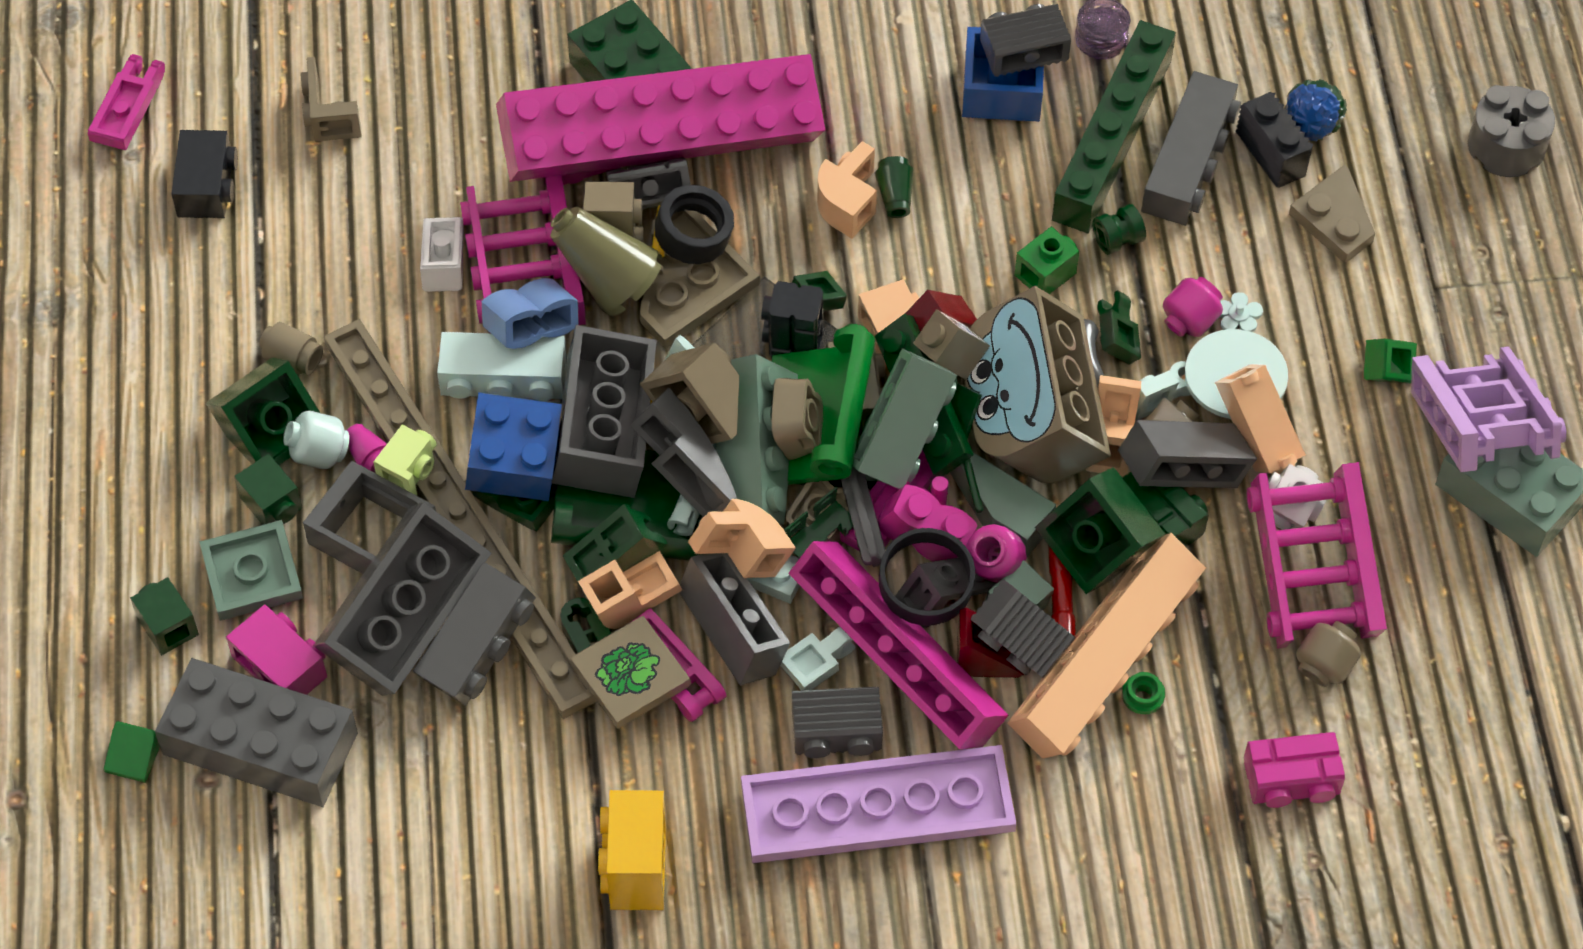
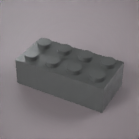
[552,325,657,498]
[313,502,492,696]
[155,658,358,807]

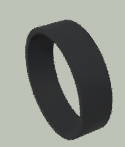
[879,528,975,625]

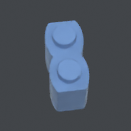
[481,278,578,349]

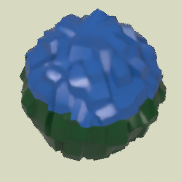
[1284,79,1347,142]

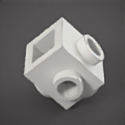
[1268,464,1326,530]

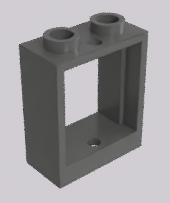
[303,461,436,574]

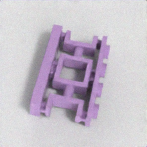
[1411,346,1566,472]

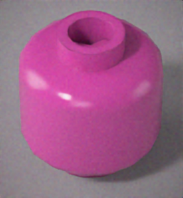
[1163,277,1223,337]
[966,524,1026,583]

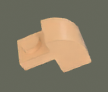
[817,141,877,239]
[1086,375,1141,476]
[688,499,796,578]
[578,551,682,629]

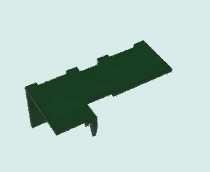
[784,486,853,558]

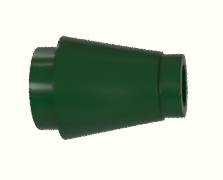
[875,156,914,218]

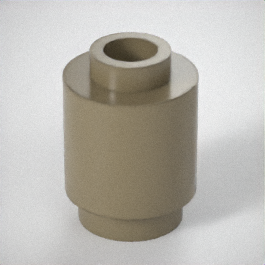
[259,322,323,375]

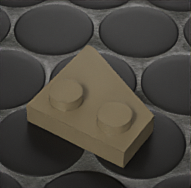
[1289,165,1375,263]

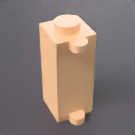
[1215,364,1306,475]

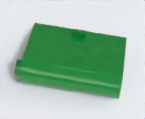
[771,324,875,485]

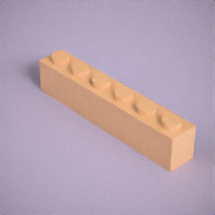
[1007,533,1206,759]

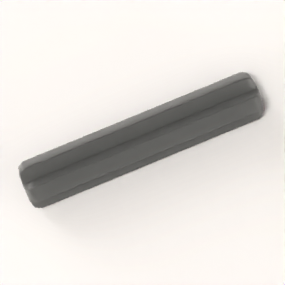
[840,467,886,567]

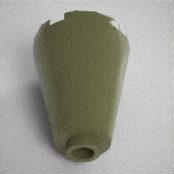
[550,207,662,316]

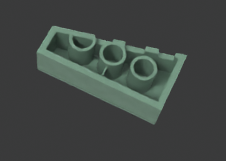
[716,354,798,525]

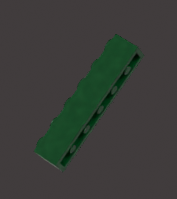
[1052,20,1176,234]

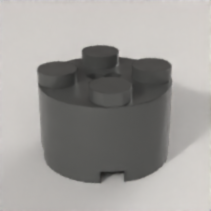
[1468,85,1555,177]

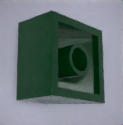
[205,358,320,465]

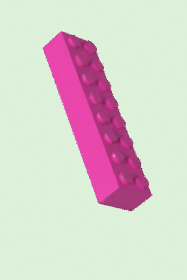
[496,54,825,182]

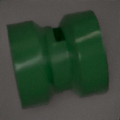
[1092,204,1146,255]

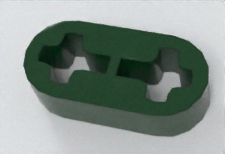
[560,598,611,654]

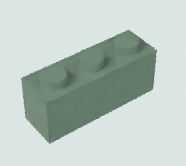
[853,348,957,489]

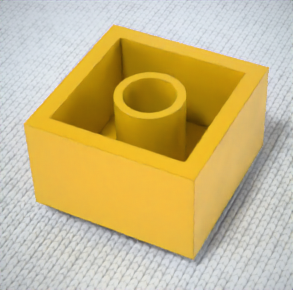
[598,790,666,910]

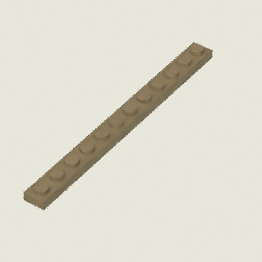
[323,319,597,719]

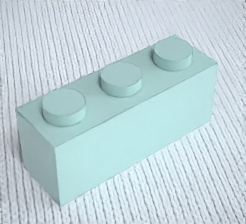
[437,332,567,401]

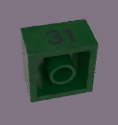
[1035,467,1165,594]

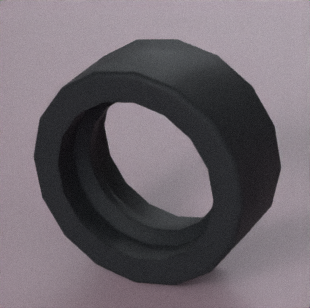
[655,185,734,264]

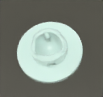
[1185,329,1288,419]

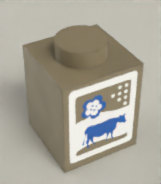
[913,309,990,379]

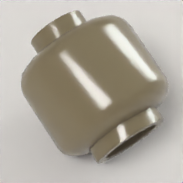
[1296,621,1361,687]

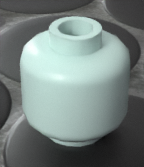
[284,411,349,469]

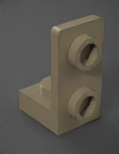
[300,57,362,142]

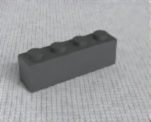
[1141,71,1241,226]

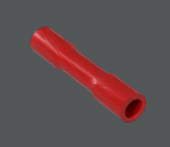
[1048,545,1076,637]

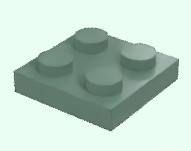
[199,520,303,621]

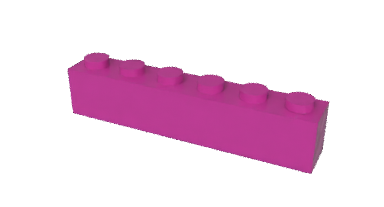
[788,541,1009,749]

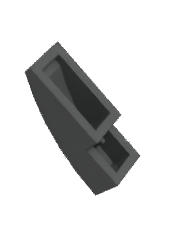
[630,388,737,517]

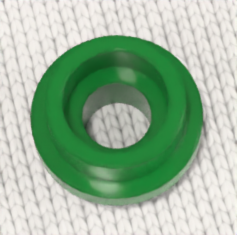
[1122,672,1166,715]

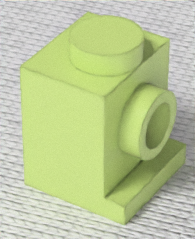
[373,424,437,496]

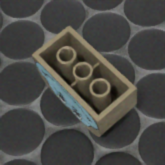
[963,286,1111,484]

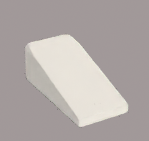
[420,217,464,292]

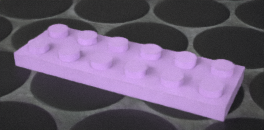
[741,745,1016,863]

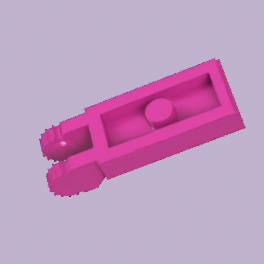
[88,54,165,150]

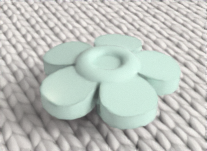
[1220,292,1263,332]

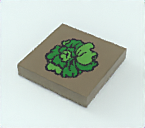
[570,616,691,729]

